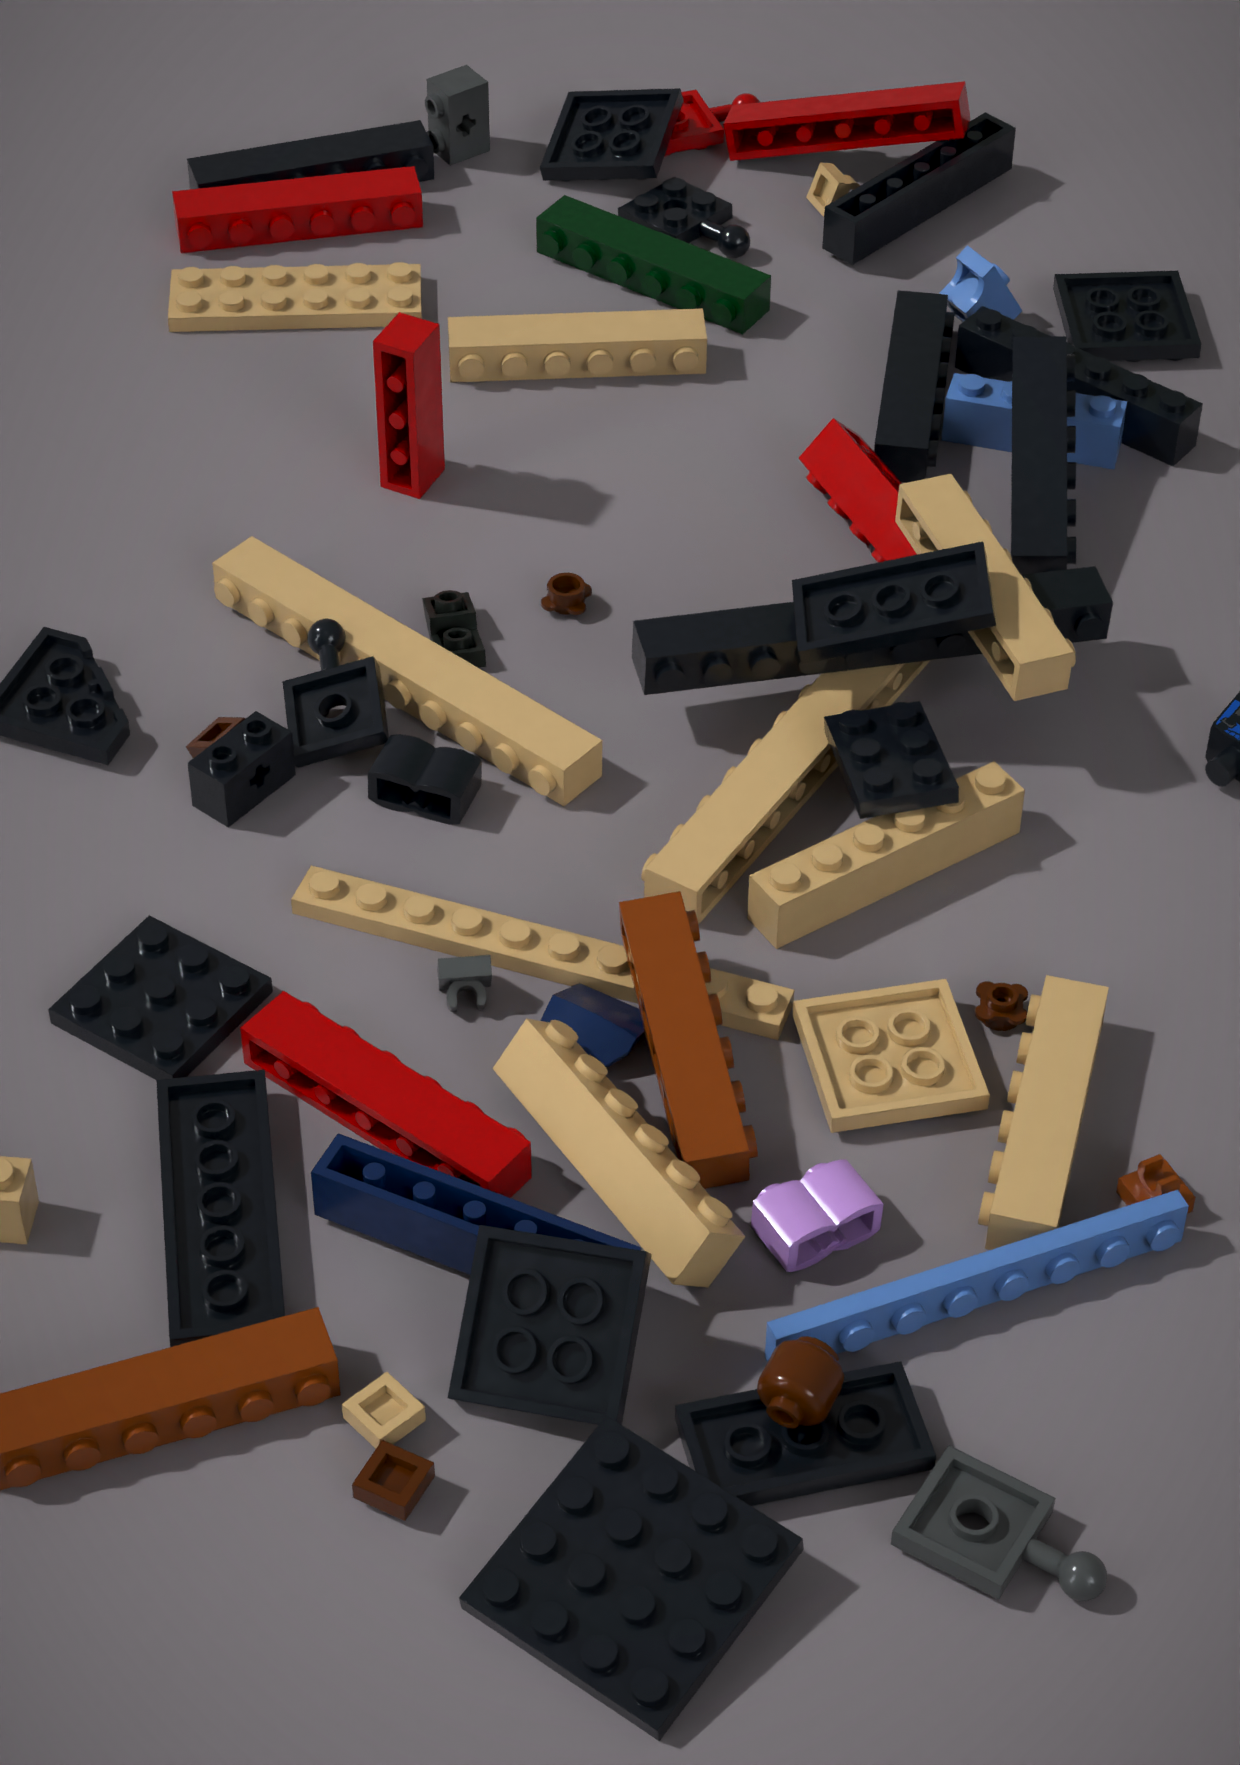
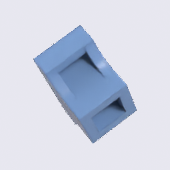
[939,245,1022,322]

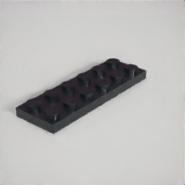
[156,1070,285,1347]

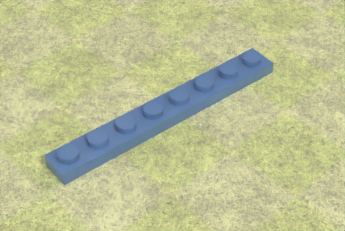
[765,1190,1189,1362]

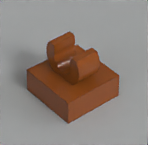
[1116,1154,1196,1214]

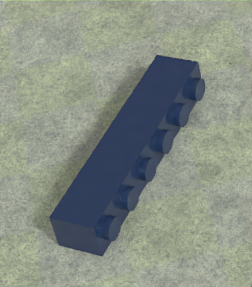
[311,1133,642,1275]

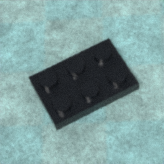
[824,701,959,819]

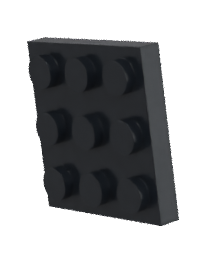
[540,88,684,181]
[1053,270,1202,362]
[48,915,273,1080]
[448,1225,652,1425]

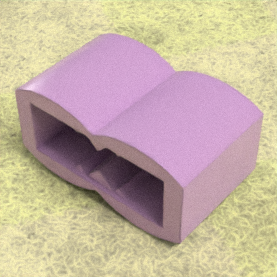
[751,1159,884,1272]

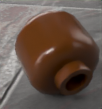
[757,1336,845,1428]

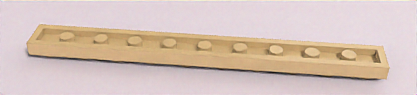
[291,865,795,1040]

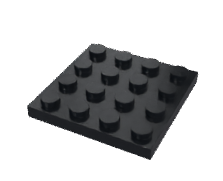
[459,1416,804,1741]

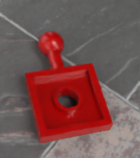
[664,90,760,157]

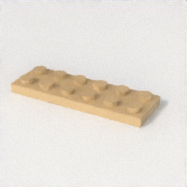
[168,262,422,332]

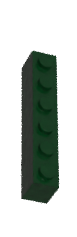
[536,195,771,335]

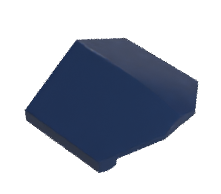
[540,983,644,1068]

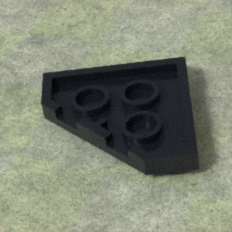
[0,627,130,765]

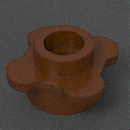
[541,573,592,615]
[975,981,1028,1031]

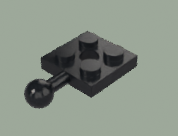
[618,177,750,258]
[282,618,389,768]

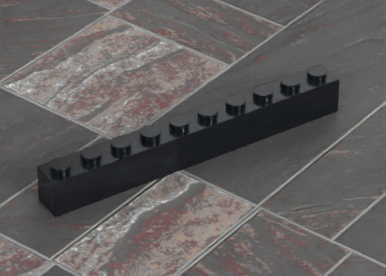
[632,566,1113,695]

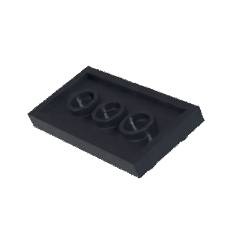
[792,541,996,664]
[675,1361,936,1506]

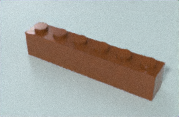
[619,891,758,1189]
[0,1307,341,1491]

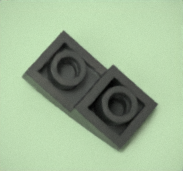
[422,590,486,668]

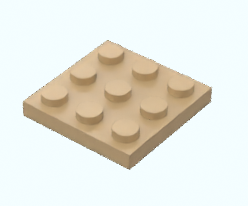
[792,979,990,1133]

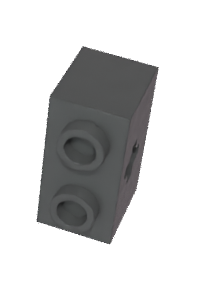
[425,65,490,166]

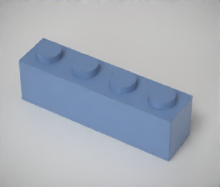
[942,373,1127,470]

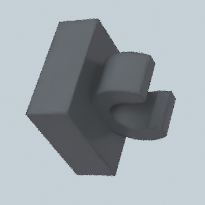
[437,955,492,1012]

